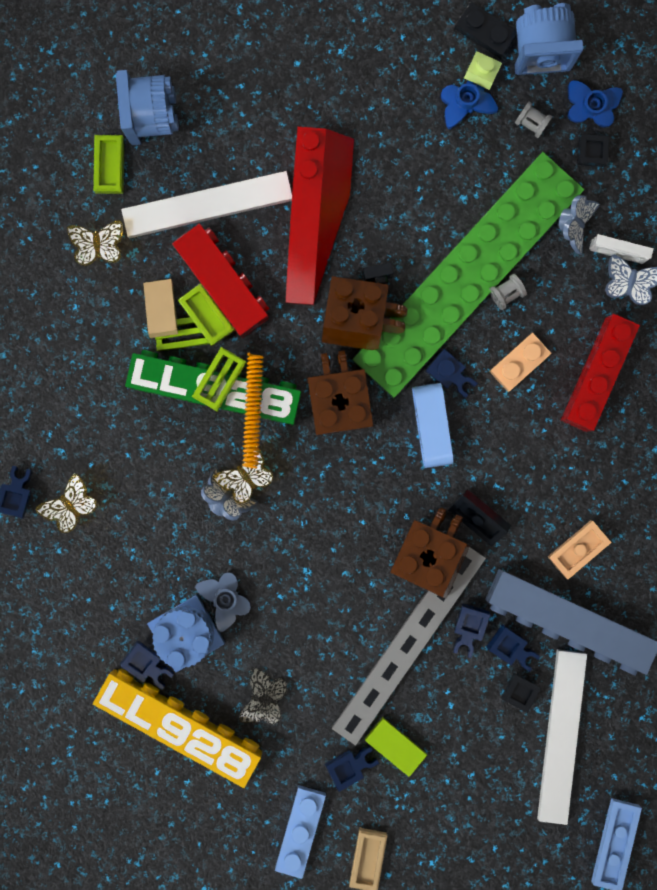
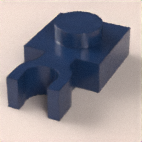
[425,349,478,398]
[0,466,32,519]
[453,603,490,658]
[486,624,540,672]
[120,640,174,689]
[324,745,379,792]

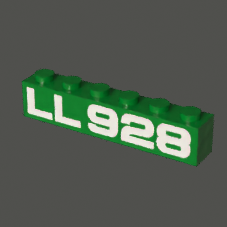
[125,350,302,425]

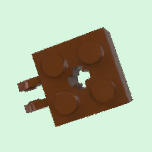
[322,276,408,350]
[308,350,373,436]
[390,507,470,599]

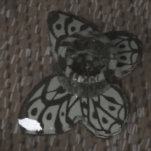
[239,668,288,725]

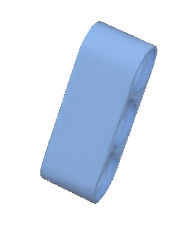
[412,383,453,468]

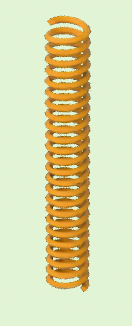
[242,352,264,469]

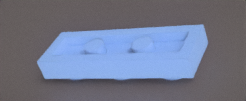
[275,785,326,879]
[591,798,642,890]

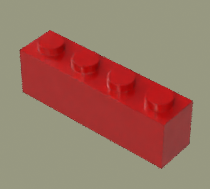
[172,223,269,339]
[560,314,640,432]

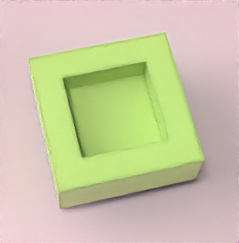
[464,51,502,90]

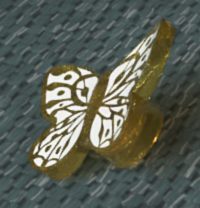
[67,220,123,266]
[213,447,273,504]
[35,474,97,533]

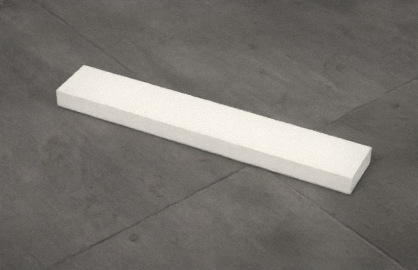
[121,171,292,238]
[537,649,587,825]

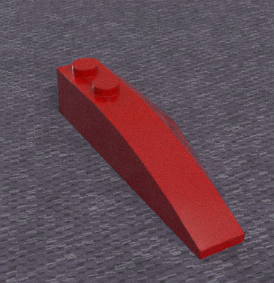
[285,126,354,305]

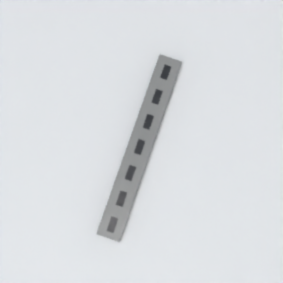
[332,547,486,746]

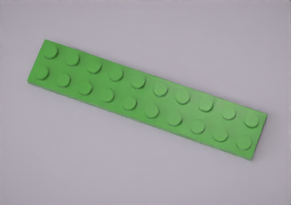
[352,152,585,399]

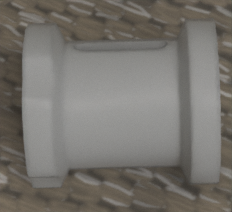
[515,101,553,138]
[489,274,527,310]

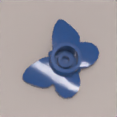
[567,80,623,128]
[440,81,498,129]

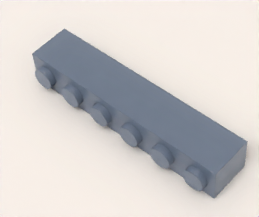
[485,569,657,676]

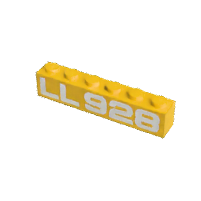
[93,669,262,788]

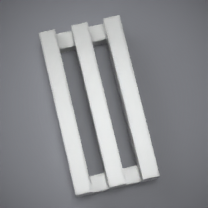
[589,234,654,264]

